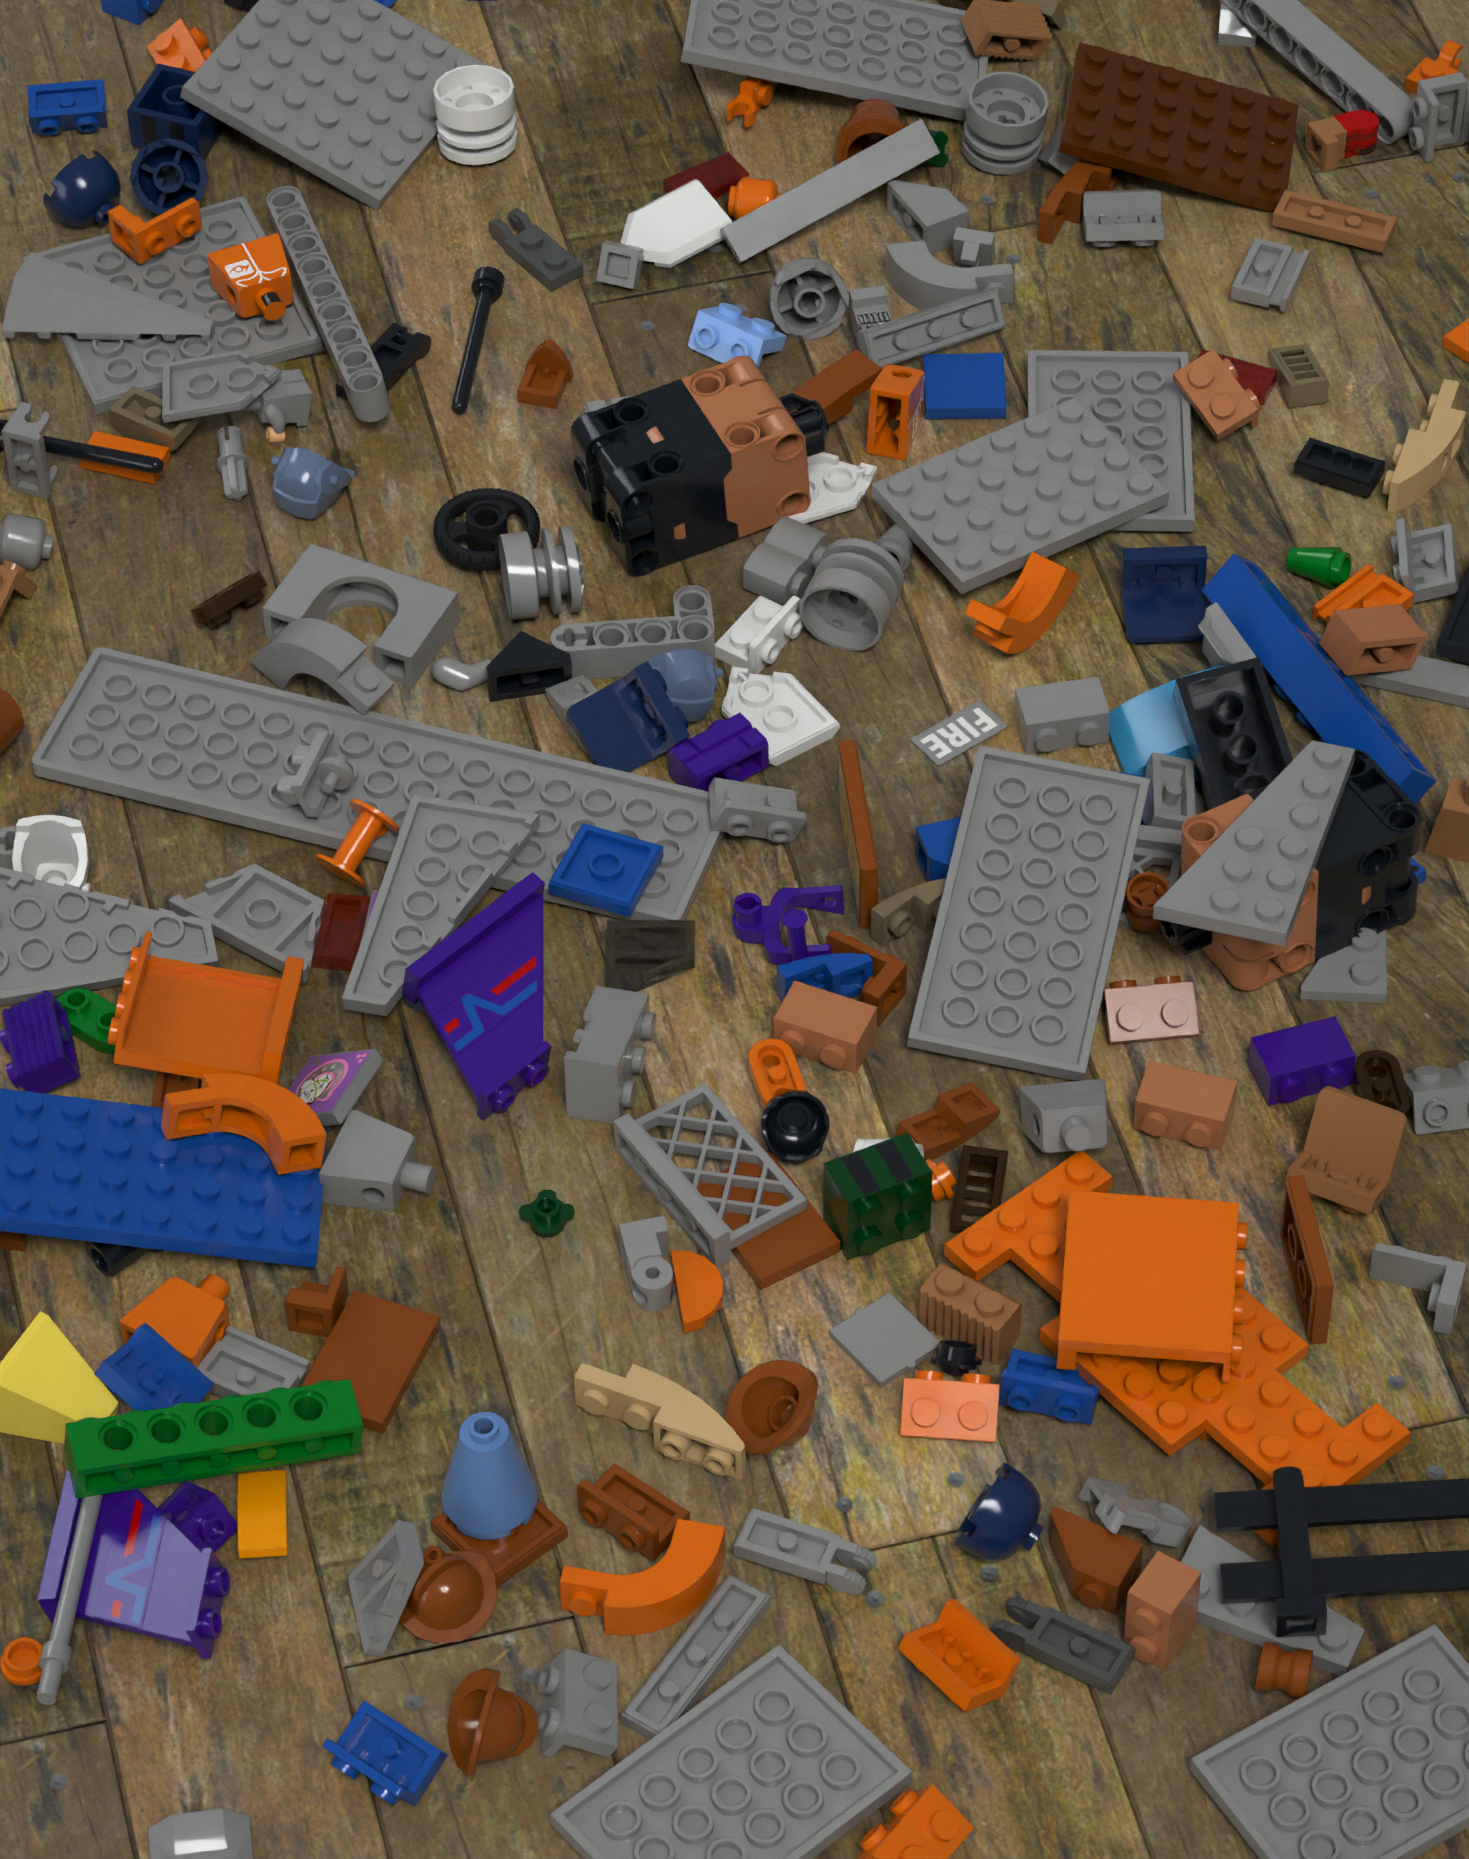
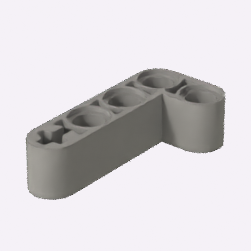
[550,585,715,679]

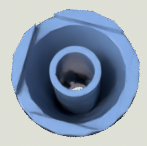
[441,1412,538,1540]

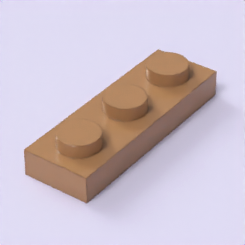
[1272,190,1397,253]

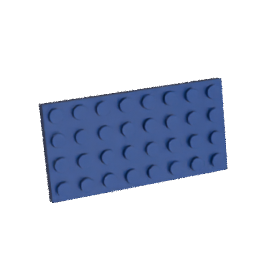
[0,1088,327,1268]

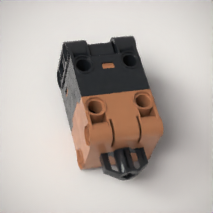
[570,355,828,577]
[1159,749,1422,991]

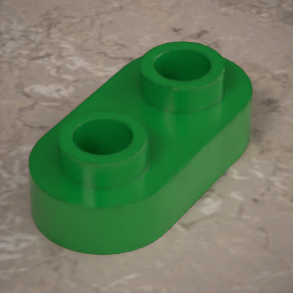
[57,988,116,1054]

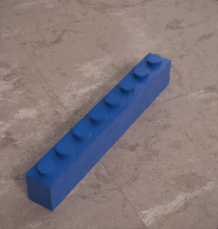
[1202,553,1437,804]

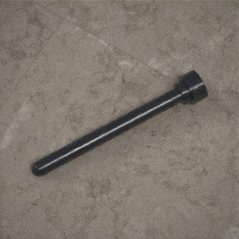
[451,267,505,414]
[0,419,164,474]

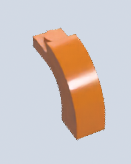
[964,551,1081,654]
[161,1073,327,1175]
[560,1518,726,1635]

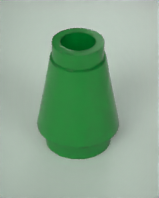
[1286,547,1351,588]

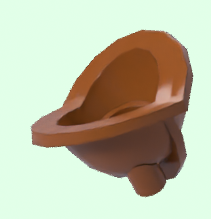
[726,1359,818,1456]
[399,1546,498,1644]
[447,1668,538,1778]

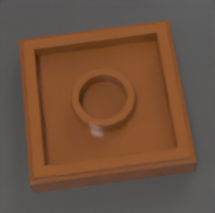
[431,1499,568,1588]

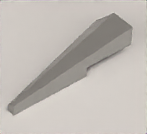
[1,252,215,341]

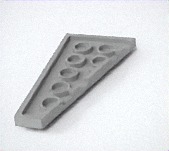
[342,794,540,1016]

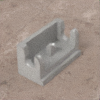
[2,402,58,500]

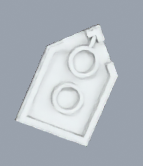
[620,179,732,268]
[788,452,877,524]
[721,666,840,766]

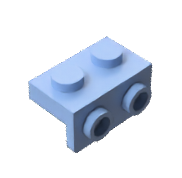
[688,303,787,368]

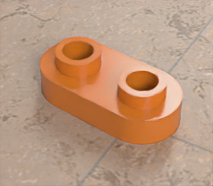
[748,1038,806,1110]

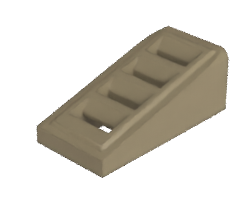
[1268,344,1329,408]

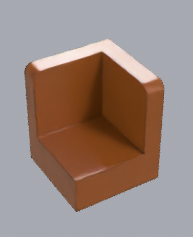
[285,1266,349,1337]

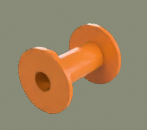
[315,798,400,888]

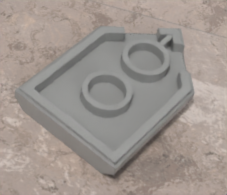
[162,350,282,423]

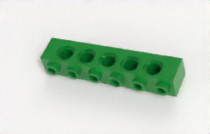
[64,1379,363,1499]

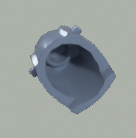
[271,447,355,519]
[648,648,723,722]

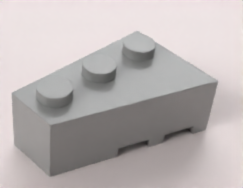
[564,986,656,1124]

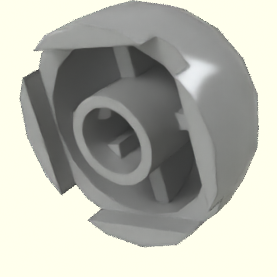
[768,257,849,340]

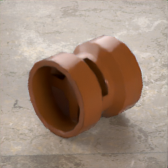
[1125,872,1170,933]
[1255,1641,1314,1699]

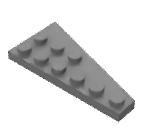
[1153,740,1355,947]

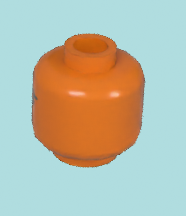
[728,177,783,220]

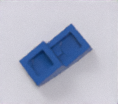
[777,953,873,1002]

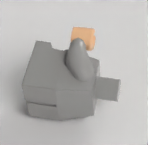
[242,369,312,443]

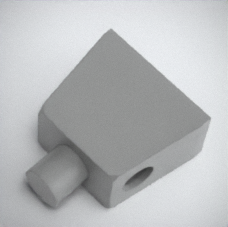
[1019,1078,1108,1153]
[319,1109,436,1211]

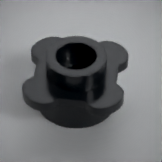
[930,1340,982,1376]

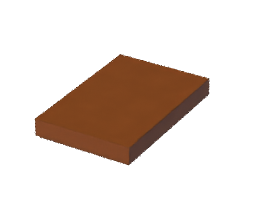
[698,1149,840,1290]
[1280,1175,1334,1345]
[301,1290,441,1434]

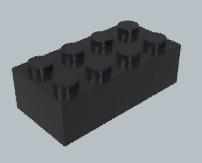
[1172,657,1293,810]

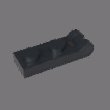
[336,323,431,401]

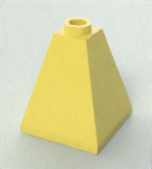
[0,1311,119,1444]

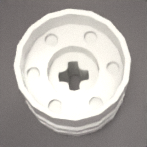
[433,65,518,165]

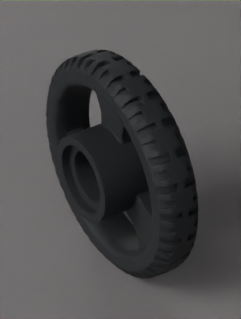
[433,488,540,571]

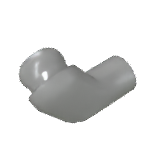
[431,657,491,691]

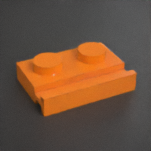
[1312,564,1414,627]

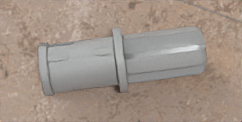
[216,426,249,501]

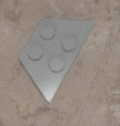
[169,864,325,984]

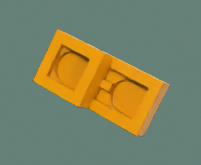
[237,1470,288,1559]

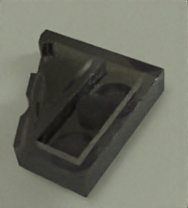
[605,920,696,992]

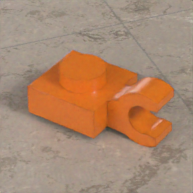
[1405,40,1463,94]
[727,76,774,127]

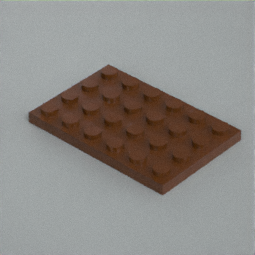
[1058,42,1299,213]

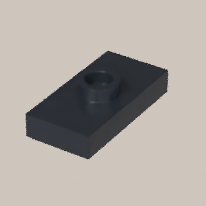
[1293,438,1386,497]

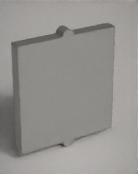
[829,1292,940,1388]

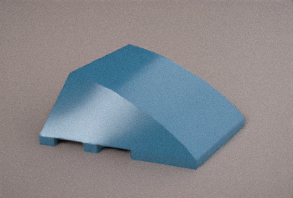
[1109,665,1226,781]

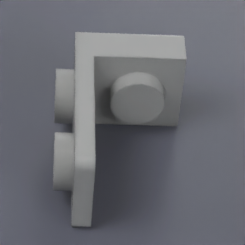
[1369,1243,1467,1335]

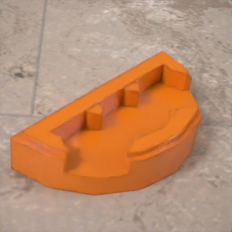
[670,1250,724,1334]

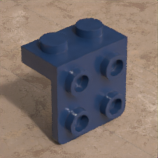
[1120,546,1208,643]
[566,661,690,773]

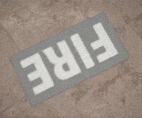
[910,700,1009,766]

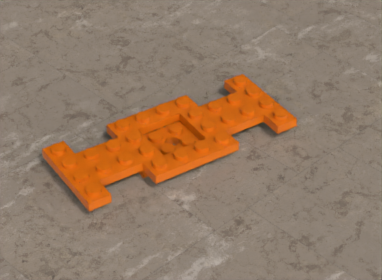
[944,1151,1411,1547]

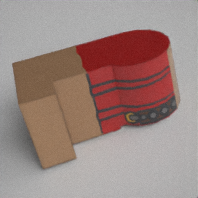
[1305,110,1379,172]

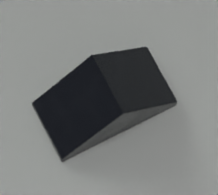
[486,631,572,702]

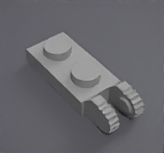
[734,1508,877,1596]

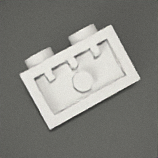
[715,595,804,674]

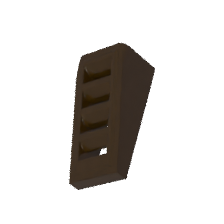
[950,1145,1008,1233]

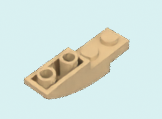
[1382,379,1467,514]
[574,1363,746,1480]

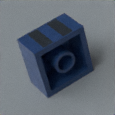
[127,63,226,159]

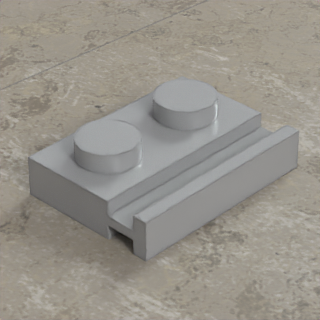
[1231,238,1310,312]
[197,1326,311,1397]

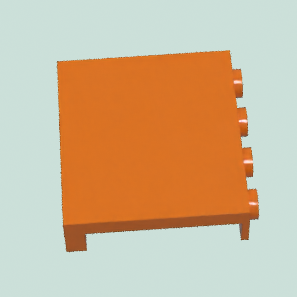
[108,931,305,1085]
[1056,1190,1247,1382]

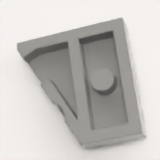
[1300,928,1387,1003]
[347,1520,424,1657]

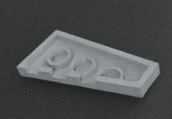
[1181,1524,1365,1676]

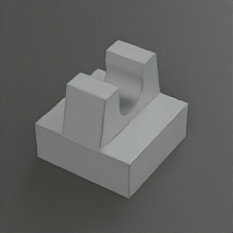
[953,227,995,268]
[596,240,644,289]

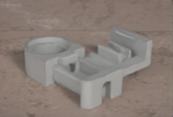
[1078,1477,1193,1547]

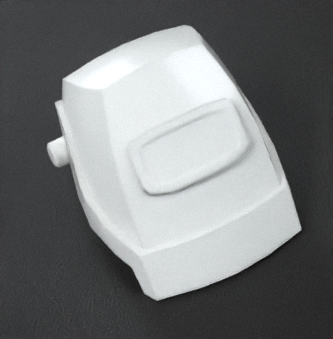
[12,815,91,892]

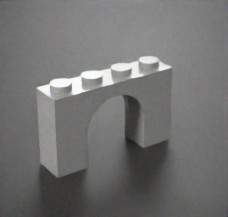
[262,544,460,688]

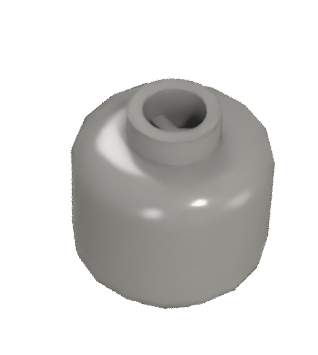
[0,513,53,571]

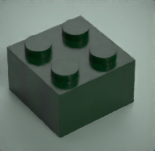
[823,1132,932,1261]

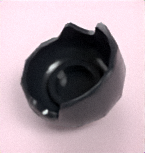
[760,1089,830,1163]

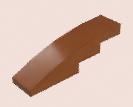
[1038,159,1124,245]
[789,349,882,440]

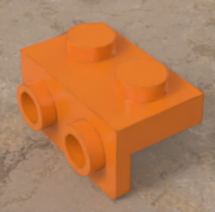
[146,18,214,72]
[900,1370,1000,1443]
[898,1599,1020,1712]
[855,1784,975,1859]

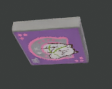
[288,1049,383,1126]

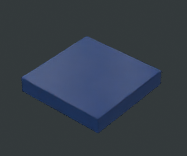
[923,353,1007,419]
[548,823,664,917]

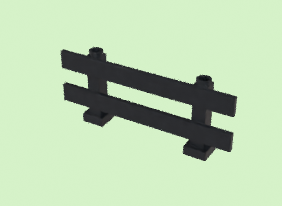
[1214,1467,1469,1637]

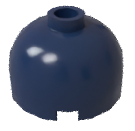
[130,138,209,215]
[43,150,121,228]
[953,1461,1044,1562]

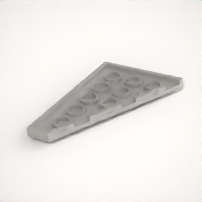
[0,867,219,1006]

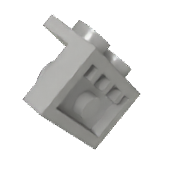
[709,777,807,843]

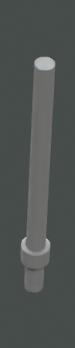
[36,1494,103,1705]

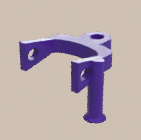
[732,885,845,965]

